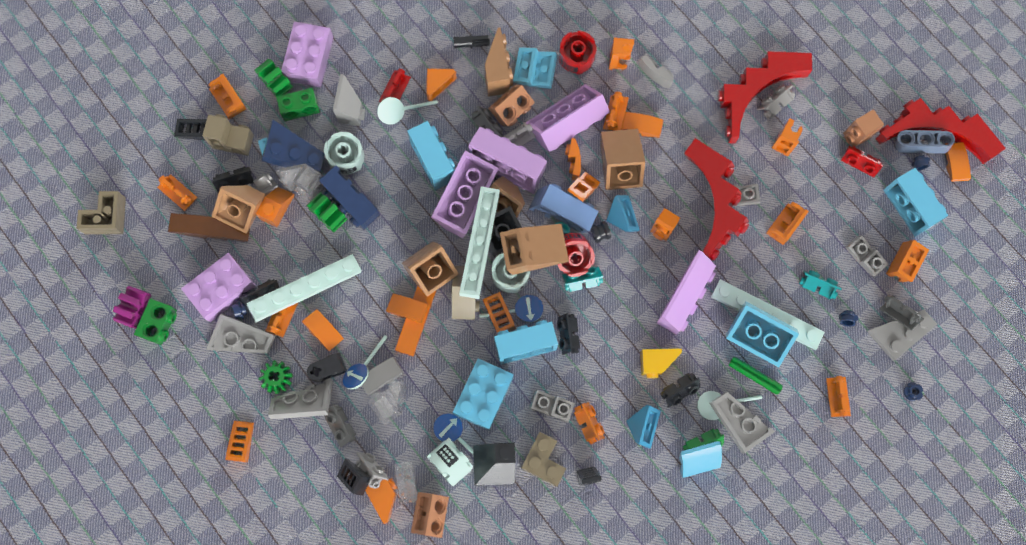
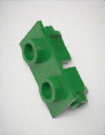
[682,429,724,451]

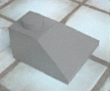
[333,74,366,126]

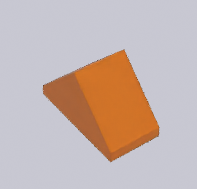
[427,69,457,101]

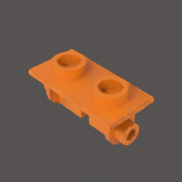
[603,91,629,131]
[157,174,198,211]
[265,302,299,338]
[826,376,851,417]
[574,402,605,445]

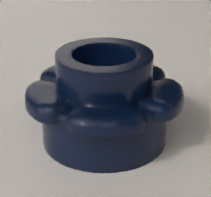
[911,155,930,171]
[232,301,247,319]
[839,310,859,327]
[904,382,923,401]

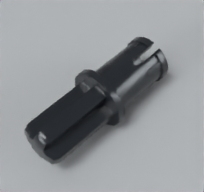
[453,34,490,49]

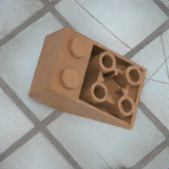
[485,27,513,97]
[500,224,569,275]

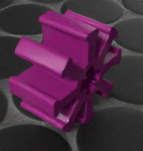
[113,286,152,329]

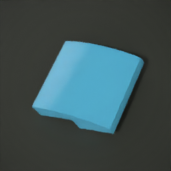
[513,48,557,89]
[679,441,722,478]

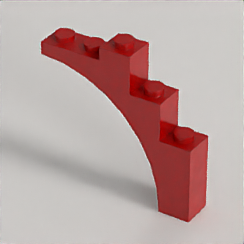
[717,51,812,143]
[876,98,1006,164]
[684,138,749,261]

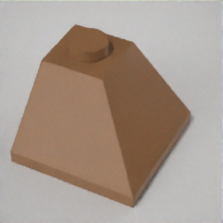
[491,176,525,217]
[212,185,265,234]

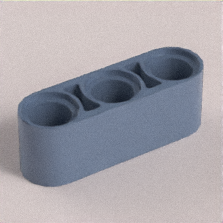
[894,130,955,154]

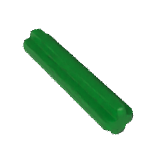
[729,357,783,395]

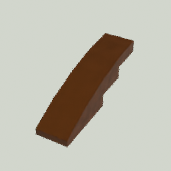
[168,213,250,242]

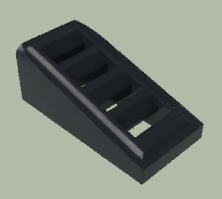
[174,119,207,141]
[337,458,371,496]
[576,467,602,486]

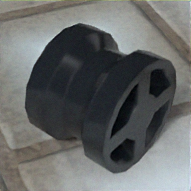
[591,221,611,243]

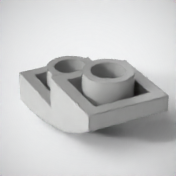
[638,55,674,89]
[733,184,761,206]
[845,235,888,277]
[362,357,404,395]
[529,390,575,422]

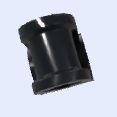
[307,353,347,383]

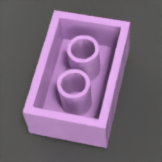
[282,21,333,87]
[181,253,257,322]

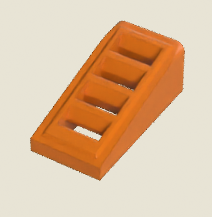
[482,292,516,333]
[225,421,254,463]

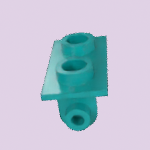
[562,267,603,292]
[799,270,842,299]

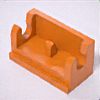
[609,37,634,70]
[208,74,246,119]
[772,118,803,156]
[766,202,809,245]
[886,240,929,282]

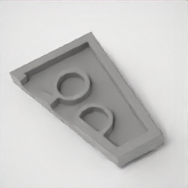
[867,310,937,361]
[206,314,276,353]
[268,378,333,419]
[709,392,775,454]

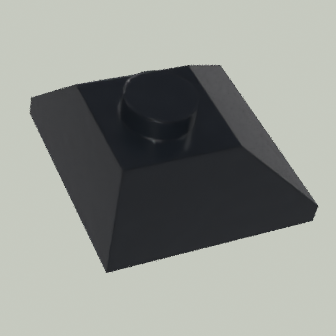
[489,206,522,257]
[473,442,516,486]

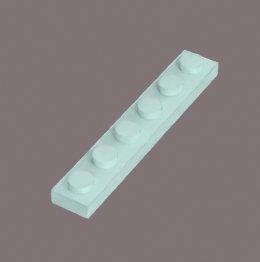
[459,187,500,299]
[247,254,361,322]
[711,279,825,350]

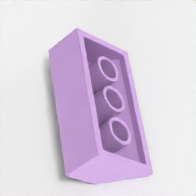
[526,84,610,152]
[468,127,547,194]
[431,150,499,238]
[656,250,716,335]

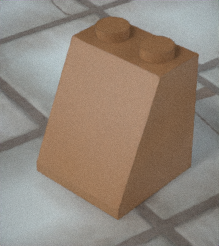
[600,129,645,190]
[401,241,459,296]

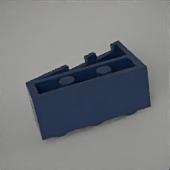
[261,120,324,176]
[319,165,380,230]

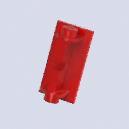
[379,68,411,102]
[841,146,883,178]

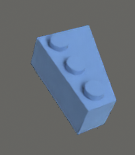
[529,184,598,233]

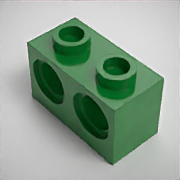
[276,87,320,122]
[134,299,177,345]

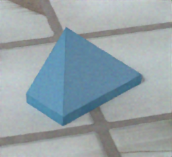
[606,195,640,232]
[626,405,661,449]

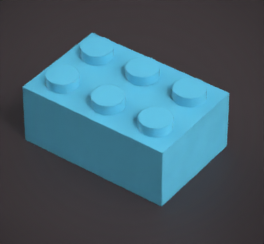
[407,121,455,191]
[883,168,948,236]
[726,301,799,367]
[494,320,558,365]
[453,358,514,430]

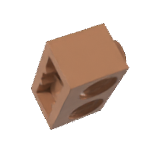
[488,85,535,126]
[843,109,884,147]
[411,492,449,538]

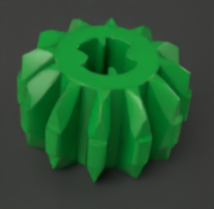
[259,360,293,394]

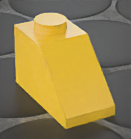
[640,349,682,379]

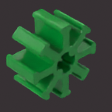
[254,58,293,97]
[306,192,347,233]

